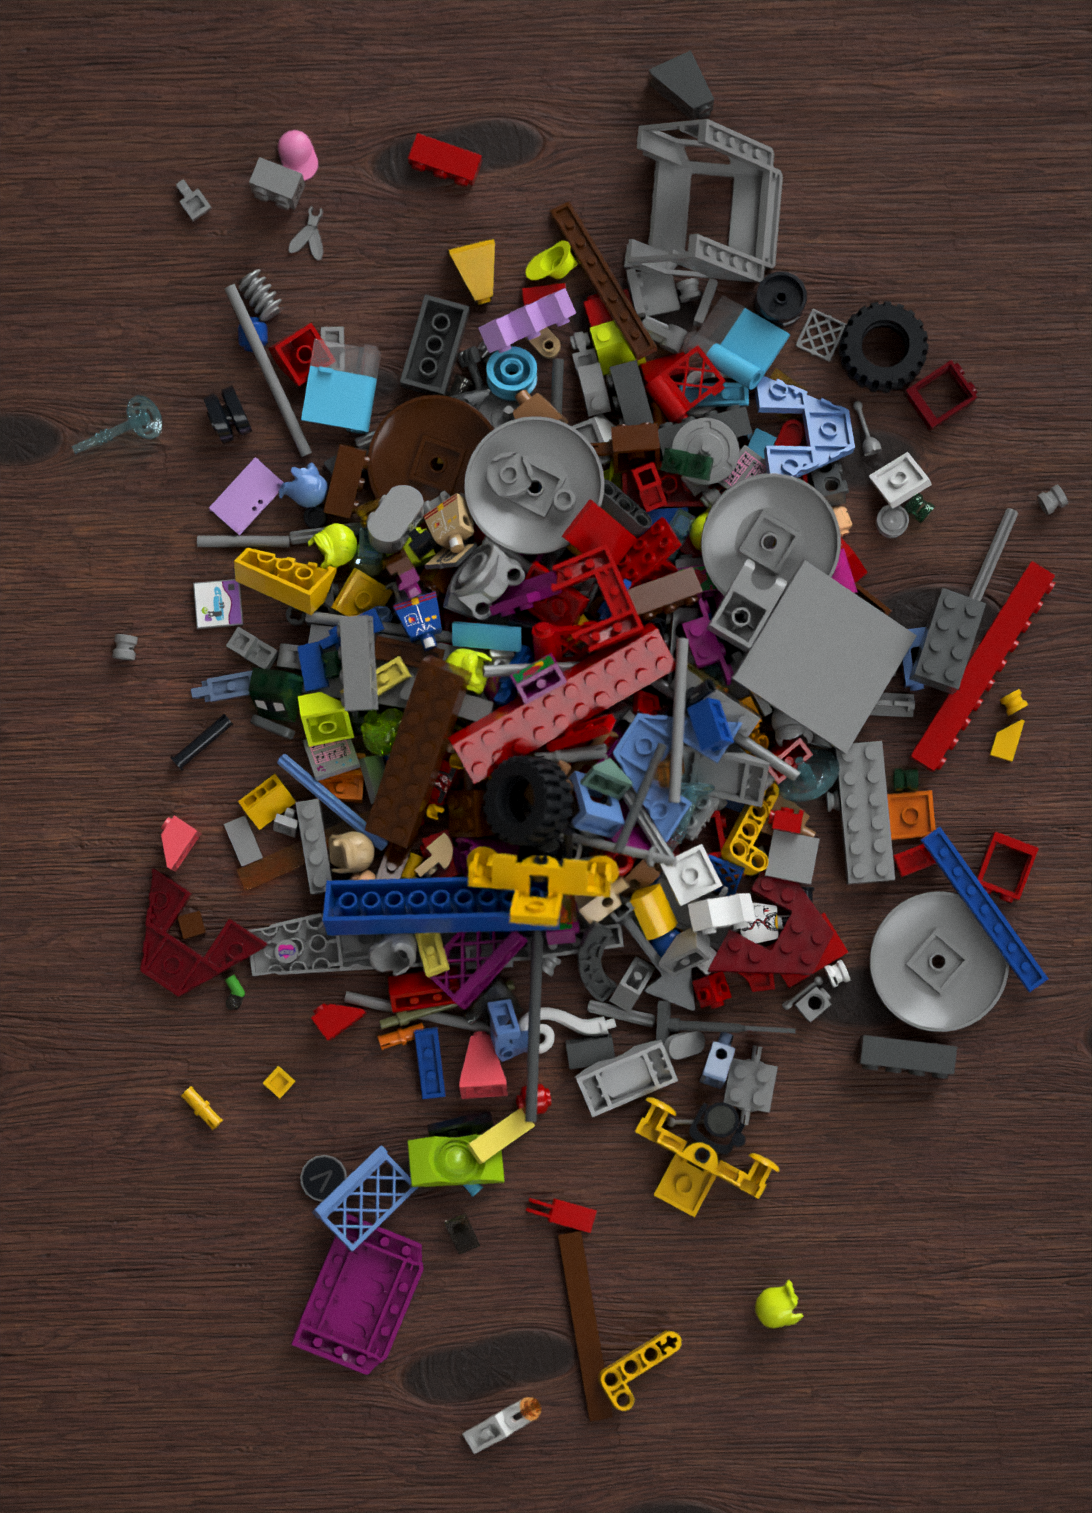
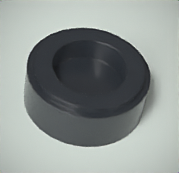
[303,506,327,529]

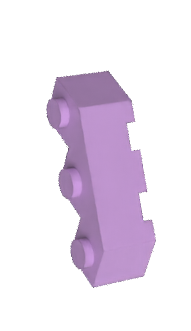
[478,288,576,354]

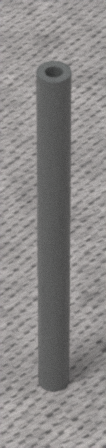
[613,743,667,854]

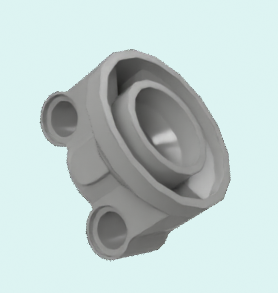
[449,542,525,620]

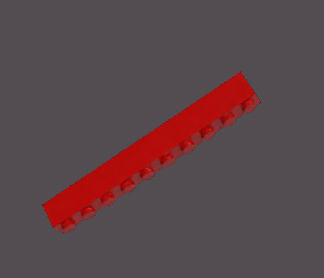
[909,561,1056,772]

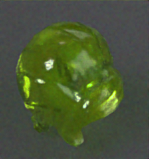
[361,708,403,756]

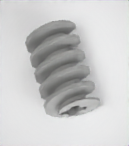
[238,269,284,322]

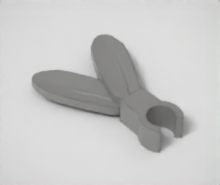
[289,206,323,260]

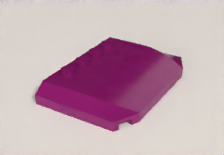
[291,1213,423,1375]

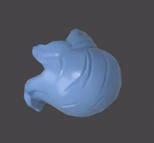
[279,462,328,507]

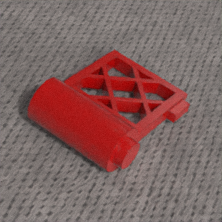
[644,345,726,424]
[532,621,604,662]

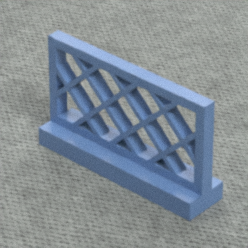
[311,1145,418,1252]

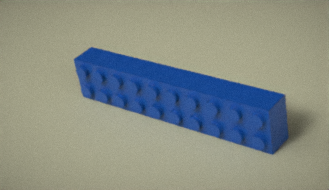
[323,875,561,935]

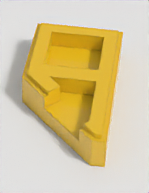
[990,720,1025,762]

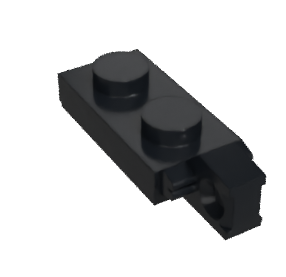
[427,1111,494,1138]

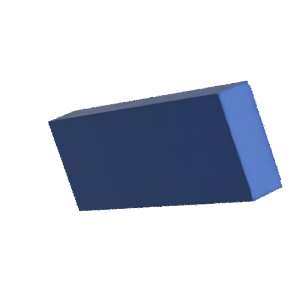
[414,1027,446,1099]

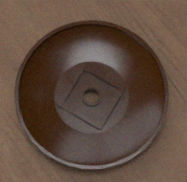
[367,395,494,534]

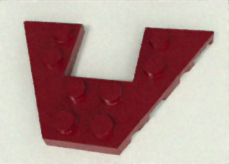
[140,868,269,997]
[708,869,834,975]

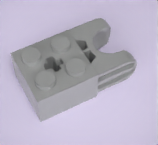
[706,559,787,652]

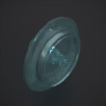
[777,750,840,802]

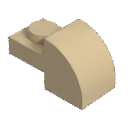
[415,833,453,878]

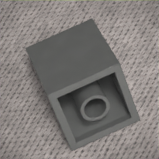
[648,50,714,120]

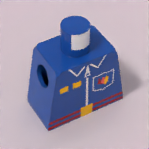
[393,591,442,651]

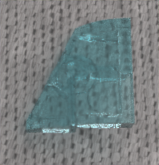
[667,508,695,564]

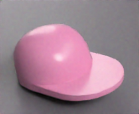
[278,130,318,181]

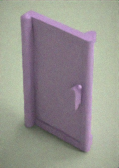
[209,457,284,536]

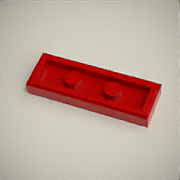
[546,714,616,752]

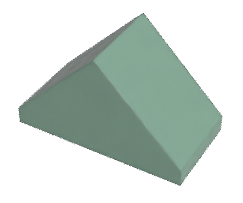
[580,758,633,800]

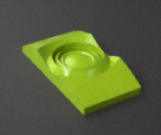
[407,1135,504,1187]

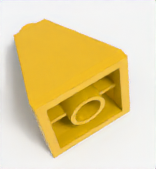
[448,239,495,305]

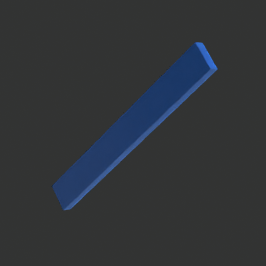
[920,827,1048,993]

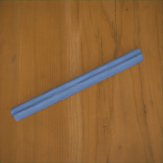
[277,754,388,851]

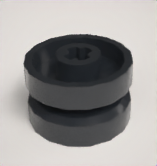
[754,272,807,329]
[203,385,253,444]

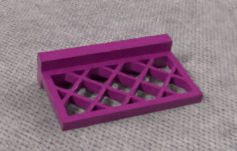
[423,931,528,1010]

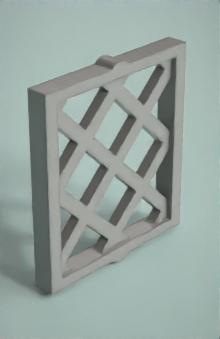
[795,309,846,362]

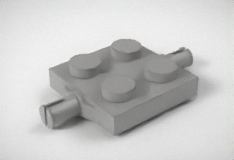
[724,1046,778,1125]

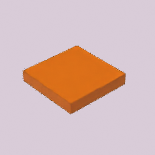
[887,790,936,840]

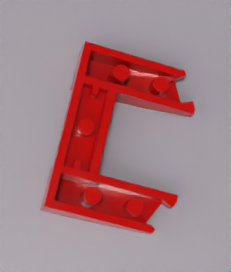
[551,544,644,652]

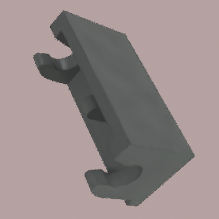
[565,1033,615,1070]

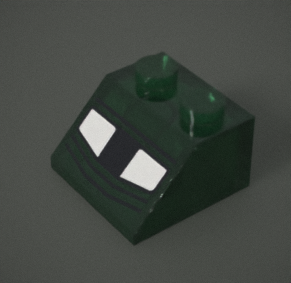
[248,668,304,722]

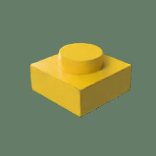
[263,1066,296,1099]

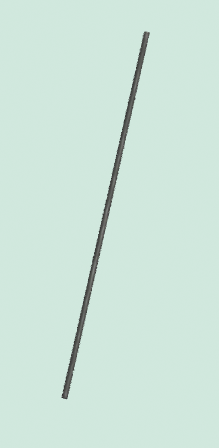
[525,359,564,1122]

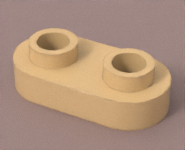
[525,327,560,359]

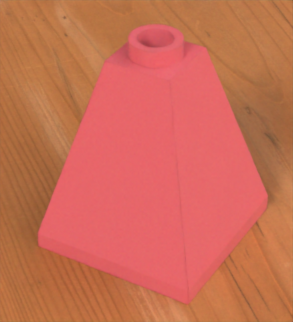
[459,1031,508,1099]

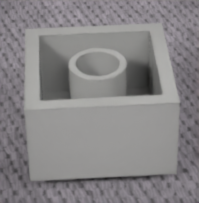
[249,157,305,210]

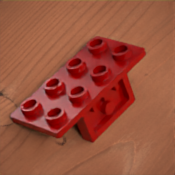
[617,517,682,589]

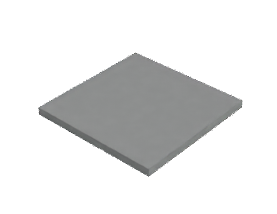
[731,560,917,754]

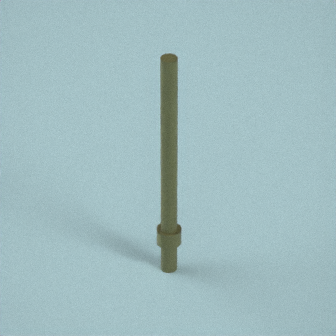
[379,980,515,1029]

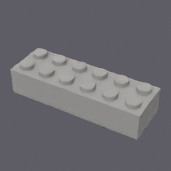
[834,741,895,885]

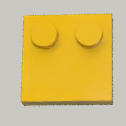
[331,568,393,616]

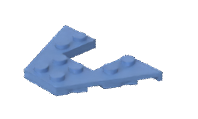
[754,376,855,478]
[613,713,742,843]

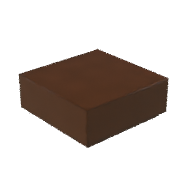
[177,910,207,939]

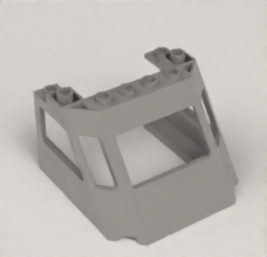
[627,119,783,283]

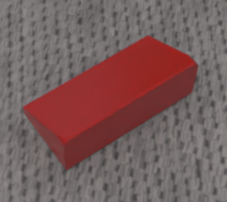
[640,352,690,385]

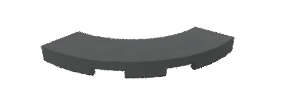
[577,921,617,1002]

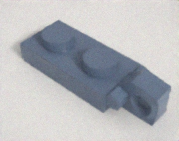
[191,671,257,702]

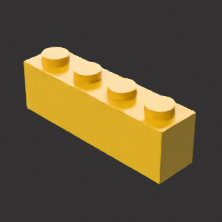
[234,548,337,615]

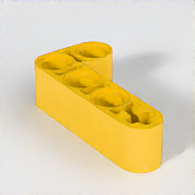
[721,782,779,875]
[598,1331,682,1411]

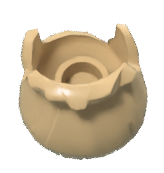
[328,831,375,874]

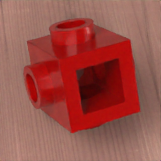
[692,972,732,1009]

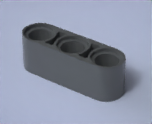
[601,479,652,539]

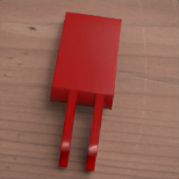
[526,1198,597,1233]

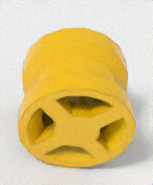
[1000,689,1028,716]

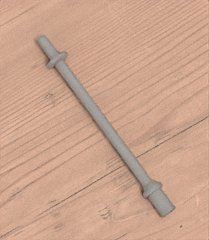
[525,817,677,867]

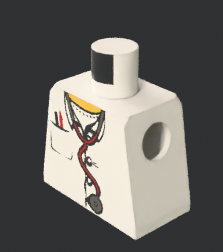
[740,903,790,944]

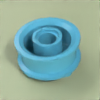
[486,346,537,401]

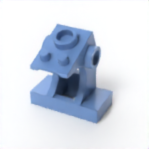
[487,999,528,1062]

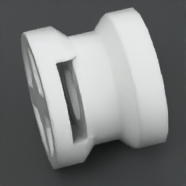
[824,960,851,988]

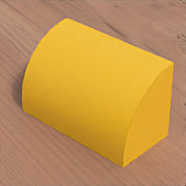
[238,774,296,830]
[630,883,678,941]

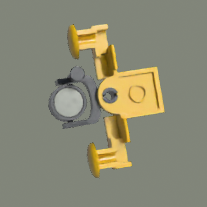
[467,828,619,926]
[634,1097,779,1217]

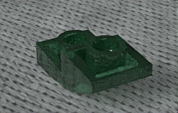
[661,448,714,481]

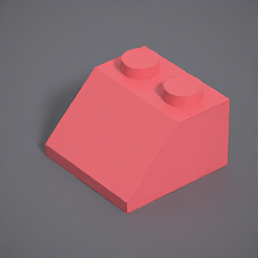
[161,815,202,872]

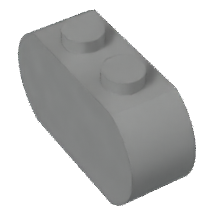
[366,485,424,554]

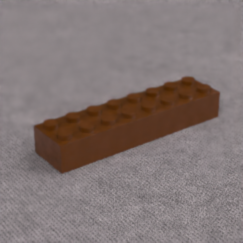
[365,655,472,848]

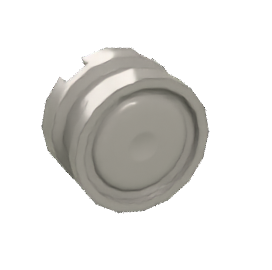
[875,504,909,538]

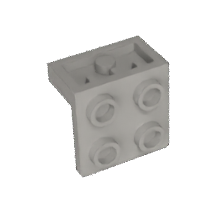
[626,268,680,319]

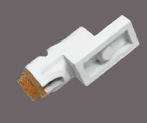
[463,1397,541,1454]

